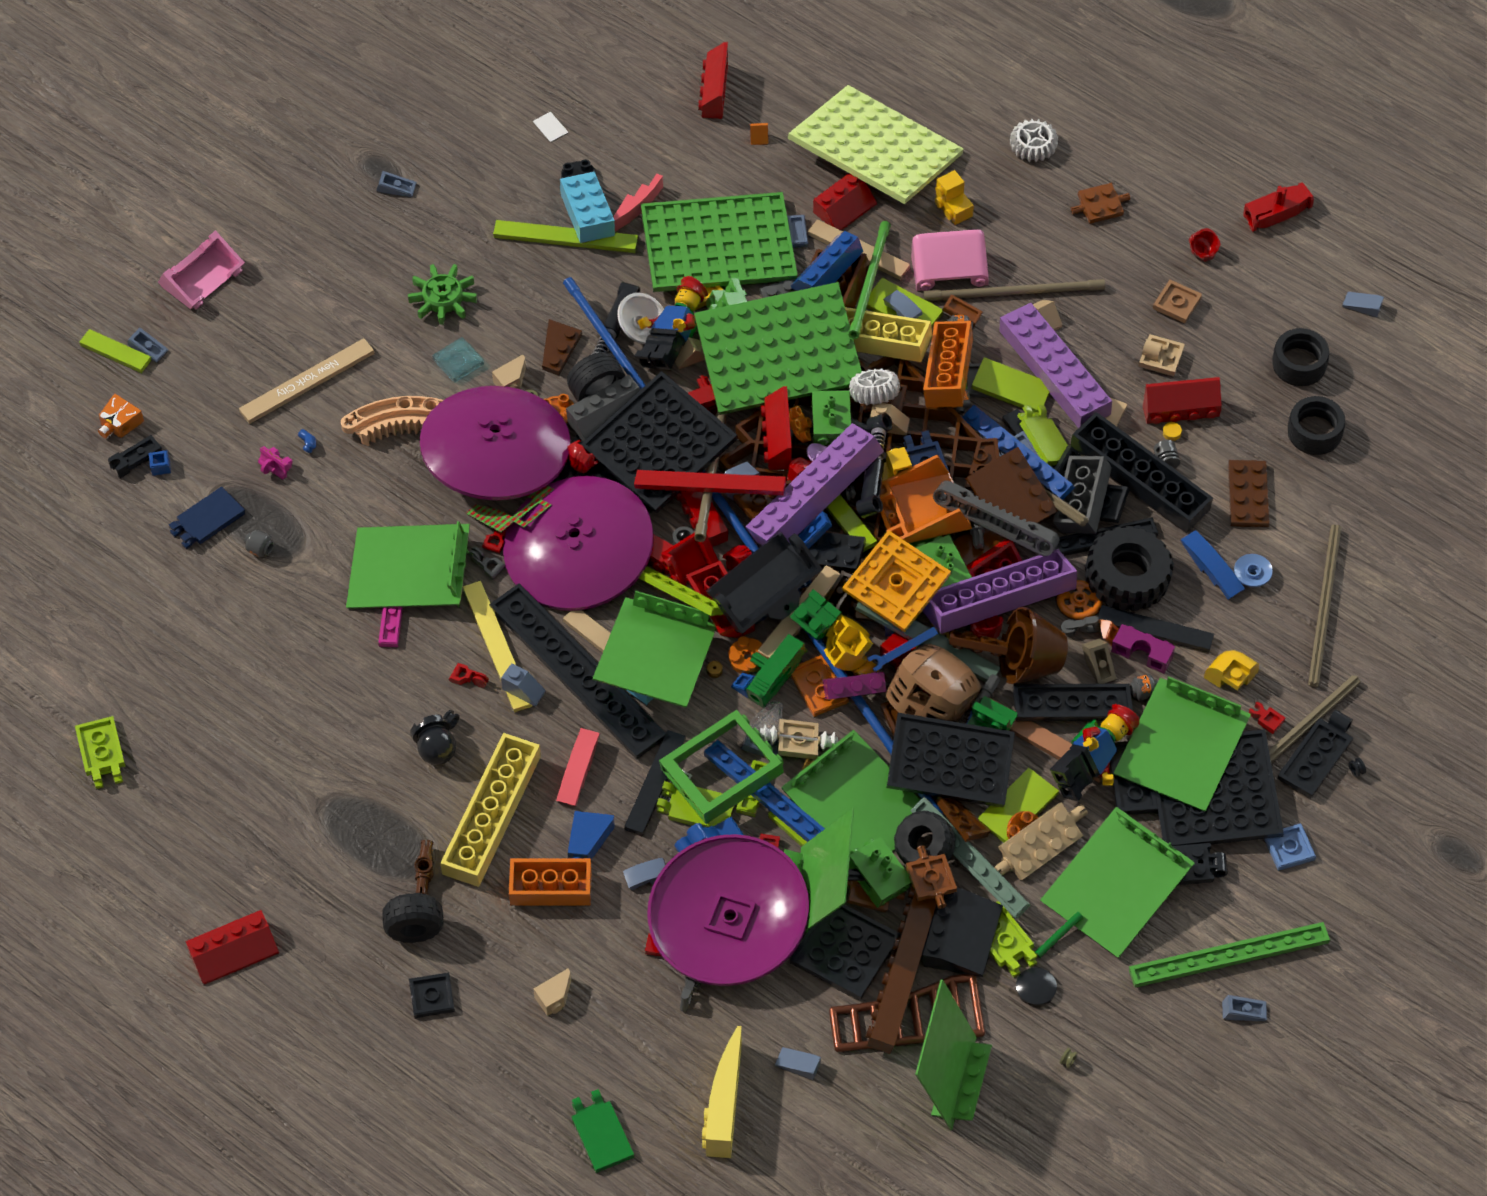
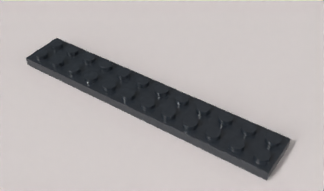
[489,583,667,760]

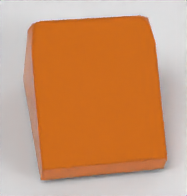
[750,123,768,145]
[1099,620,1119,646]

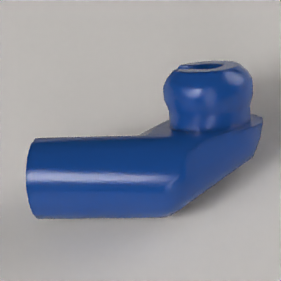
[298,429,316,453]

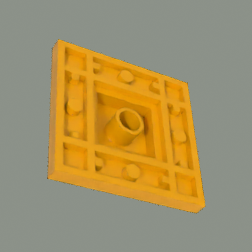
[842,530,951,632]

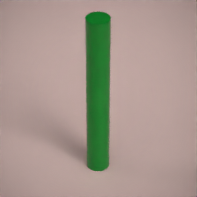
[1035,911,1083,958]

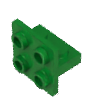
[967,696,1018,731]

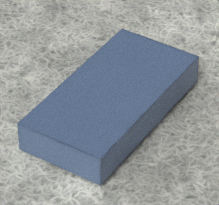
[787,215,808,248]

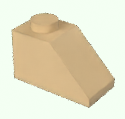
[492,355,526,389]
[870,403,910,436]
[533,969,571,1016]

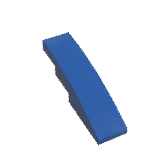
[1180,530,1245,600]

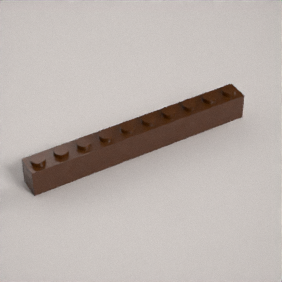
[866,886,937,1054]

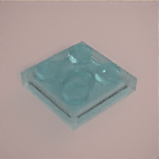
[432,337,484,383]

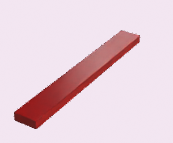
[634,470,786,496]

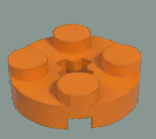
[728,636,763,675]

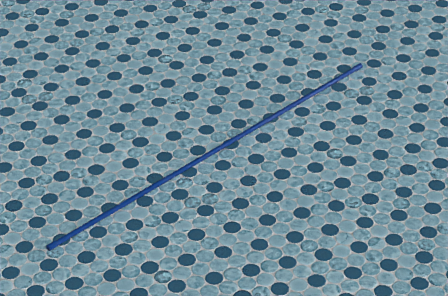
[563,277,948,820]

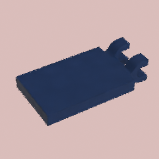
[903,430,949,471]
[169,486,245,549]

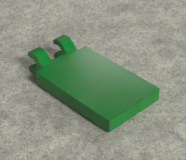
[571,1089,634,1173]

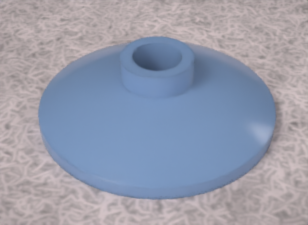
[1234,554,1273,587]

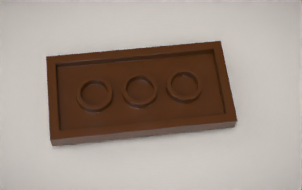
[1228,460,1269,527]

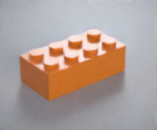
[509,858,592,906]

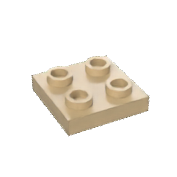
[1139,334,1185,376]

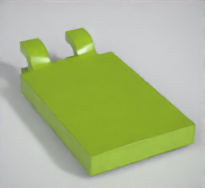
[1017,405,1068,466]
[75,716,125,789]
[657,781,734,827]
[990,901,1037,978]

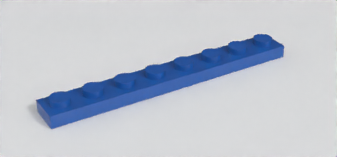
[962,405,1075,500]
[704,739,825,842]

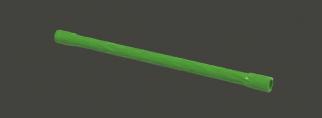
[848,221,891,339]

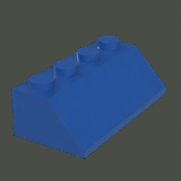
[791,231,864,291]

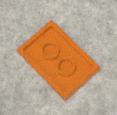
[791,655,849,717]

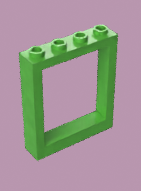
[659,710,784,824]

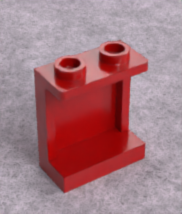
[661,532,718,587]

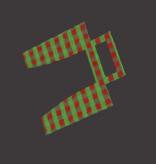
[466,485,554,532]

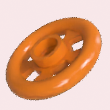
[1056,580,1102,620]

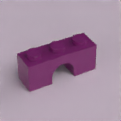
[1111,624,1175,674]
[823,672,886,699]

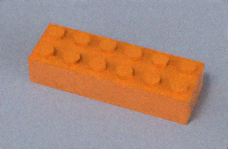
[923,321,973,408]

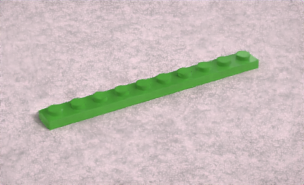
[1129,922,1330,988]

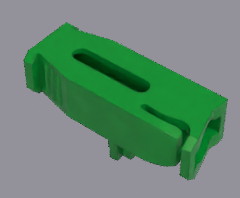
[746,634,808,708]

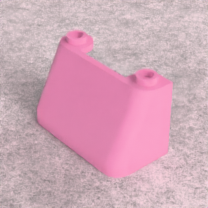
[158,230,245,310]
[911,230,989,291]

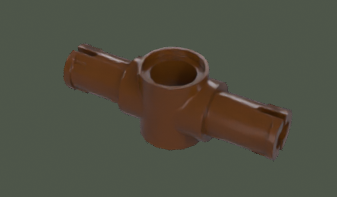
[414,840,434,895]

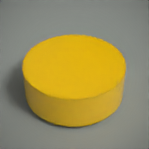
[1163,422,1182,441]

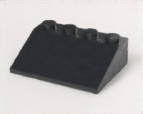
[921,888,1003,977]

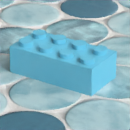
[560,172,615,243]

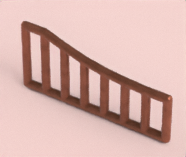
[829,974,985,1052]

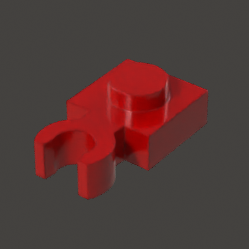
[1249,702,1286,734]

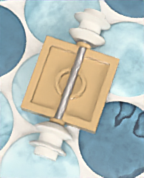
[759,719,838,759]

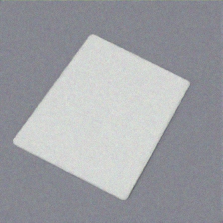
[533,112,568,142]

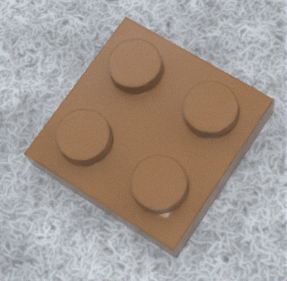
[1153,280,1202,323]

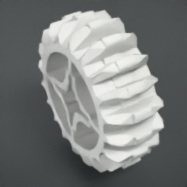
[1010,119,1058,162]
[849,369,900,405]

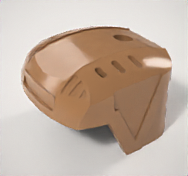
[886,644,982,722]

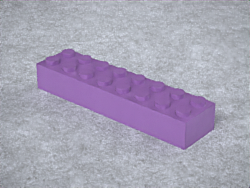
[999,303,1112,428]
[746,423,884,545]
[922,549,1077,634]

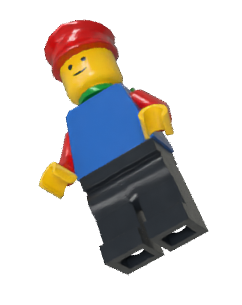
[635,276,709,370]
[1050,704,1140,801]

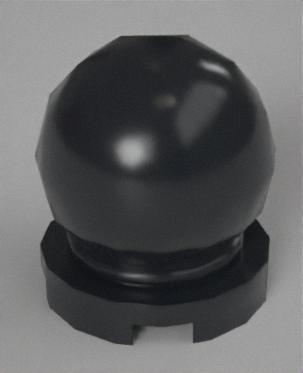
[410,715,456,765]

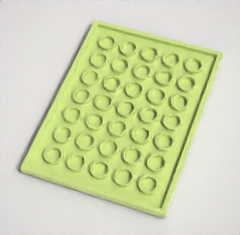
[788,85,964,204]

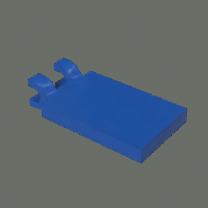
[867,627,938,672]

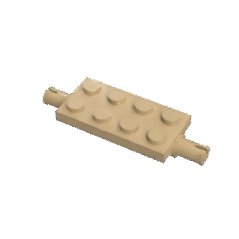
[994,803,1088,880]

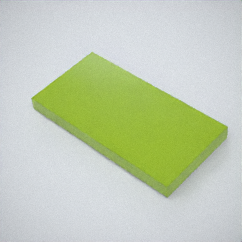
[866,278,944,328]
[971,357,1049,412]
[978,768,1059,843]

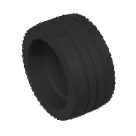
[1272,328,1329,386]
[567,352,626,402]
[1288,396,1345,455]

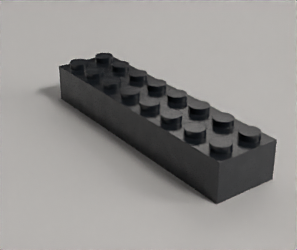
[1070,412,1213,533]

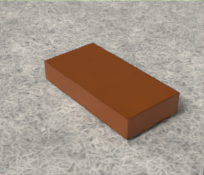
[942,294,983,328]

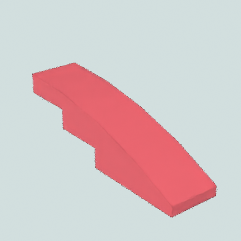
[613,173,663,232]
[556,728,600,806]

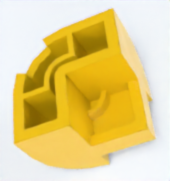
[824,615,873,671]
[1204,650,1259,691]

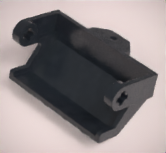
[706,532,822,634]

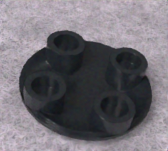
[561,159,597,178]
[1016,967,1057,1005]

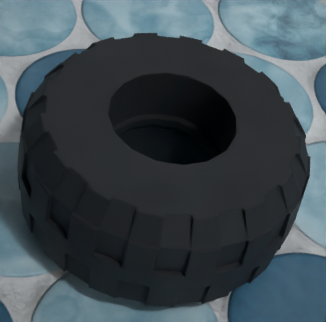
[894,811,956,864]
[382,893,444,943]

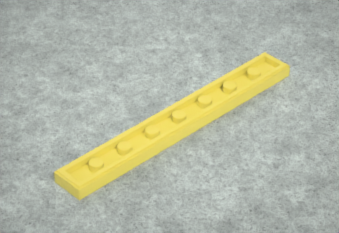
[463,581,532,713]

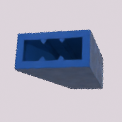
[568,811,615,860]

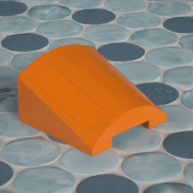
[880,455,972,543]

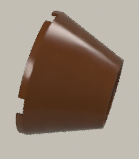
[999,607,1068,685]

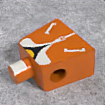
[98,394,144,438]

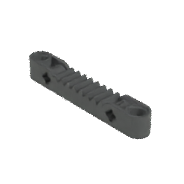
[933,481,1060,556]

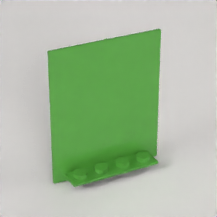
[346,521,470,609]
[593,591,716,708]
[1114,676,1251,811]
[781,730,920,851]
[1040,807,1195,958]
[784,808,854,933]
[915,979,992,1130]

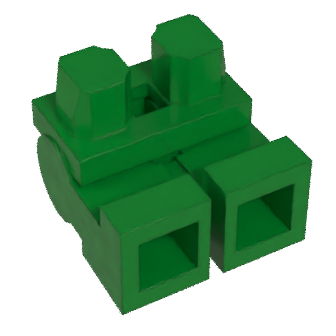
[790,589,842,641]

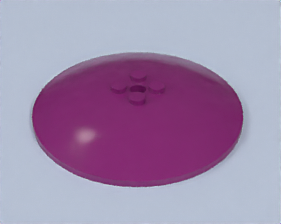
[420,386,570,500]
[503,476,654,611]
[647,834,809,986]

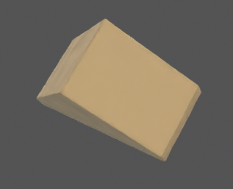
[1033,300,1062,331]
[675,337,705,369]

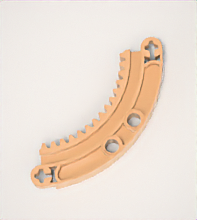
[341,396,443,446]

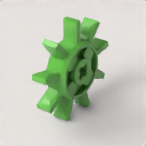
[408,264,477,325]

